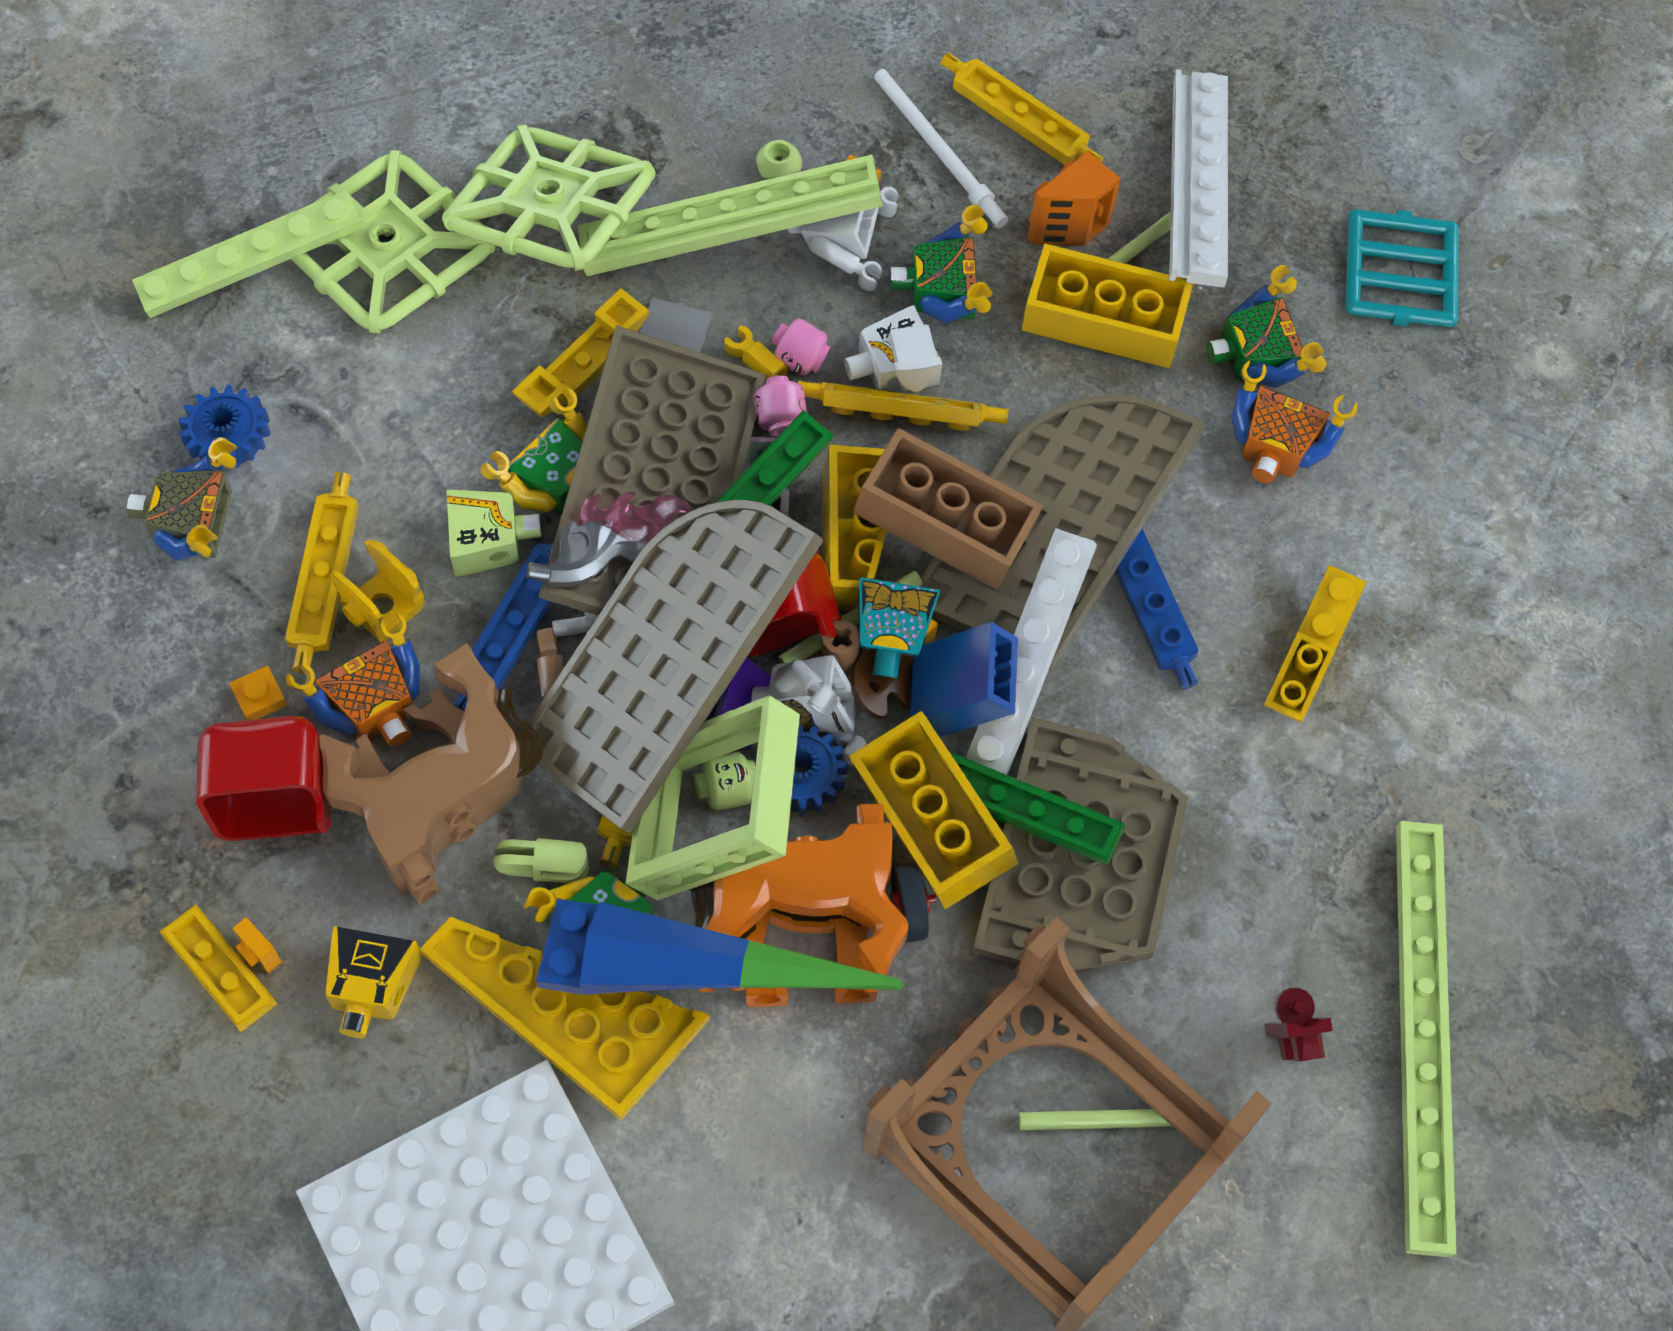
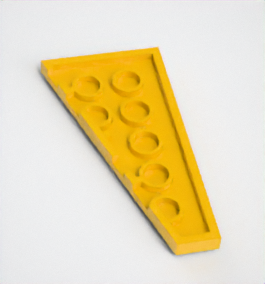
[420,917,710,1121]

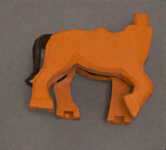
[690,804,908,1007]

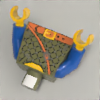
[127,437,237,561]

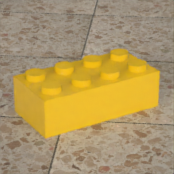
[1021,243,1193,369]
[849,711,1019,909]

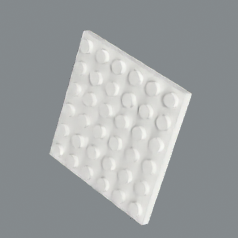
[296,1060,675,1331]

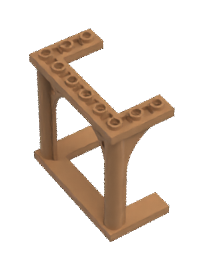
[862,916,1272,1331]

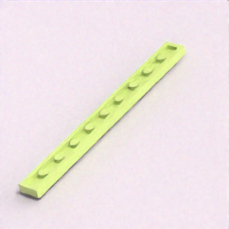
[1396,821,1456,1258]

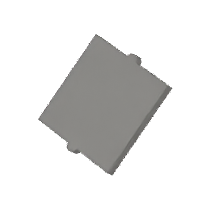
[639,297,713,353]

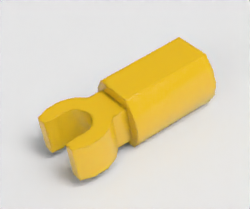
[724,325,788,381]

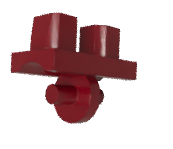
[1264,988,1333,1062]

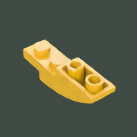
[1263,565,1367,723]

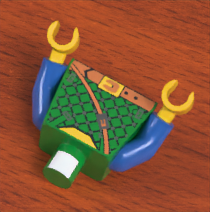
[890,204,993,323]
[1207,265,1327,388]

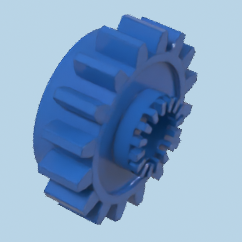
[179,385,271,470]
[755,723,847,817]

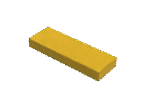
[159,904,277,1032]

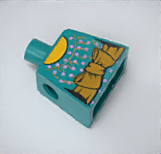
[858,577,940,678]

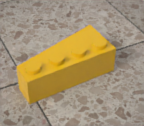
[822,444,887,611]

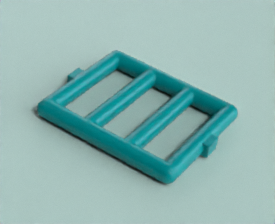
[1345,209,1459,327]

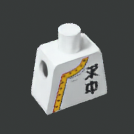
[844,305,942,392]

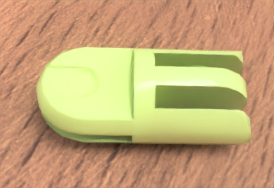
[493,838,589,883]

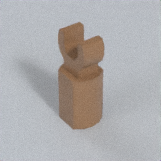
[537,627,566,699]

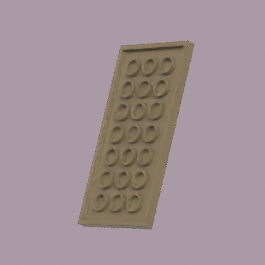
[538,325,766,616]

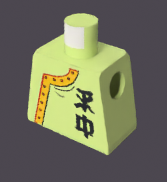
[446,489,542,577]

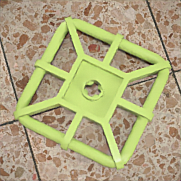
[442,124,656,271]
[291,150,496,334]

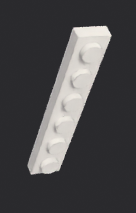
[966,528,1097,775]

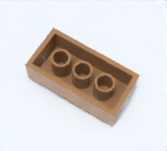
[853,428,1044,590]

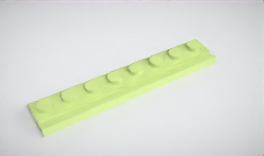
[578,155,883,276]

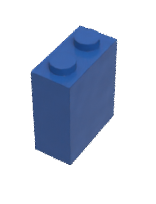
[910,622,1018,737]

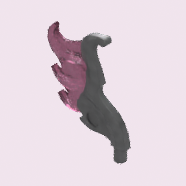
[527,492,693,587]

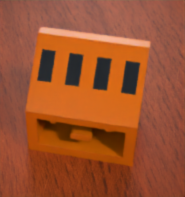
[1027,151,1121,246]

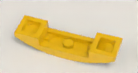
[512,288,649,418]

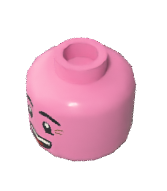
[771,318,831,376]
[754,376,807,437]

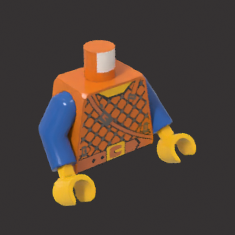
[1231,361,1358,484]
[286,613,420,747]

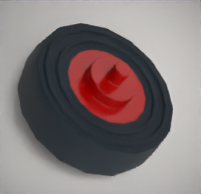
[890,862,937,942]

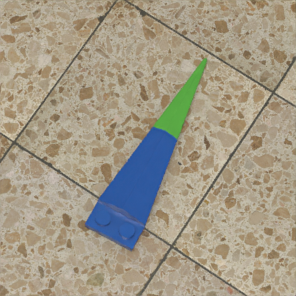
[536,899,903,995]

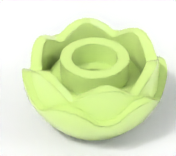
[756,140,802,179]

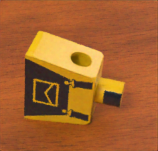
[326,926,422,1039]

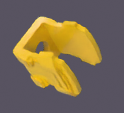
[330,539,425,643]

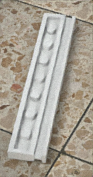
[1169,69,1228,288]

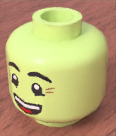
[694,752,756,811]

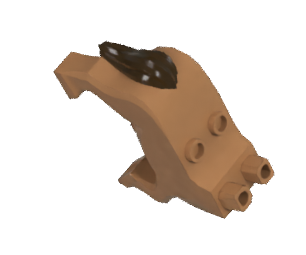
[319,643,543,906]

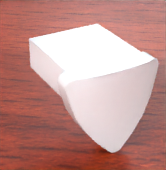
[889,324,942,393]

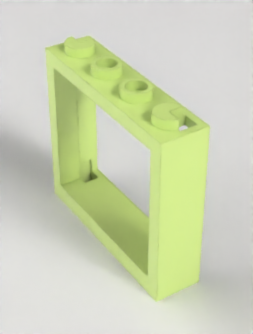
[626,695,800,900]

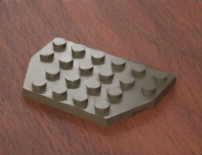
[972,717,1188,973]

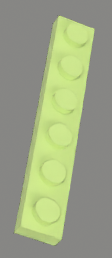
[132,189,365,318]

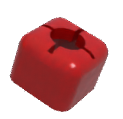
[747,553,842,658]
[196,716,331,841]

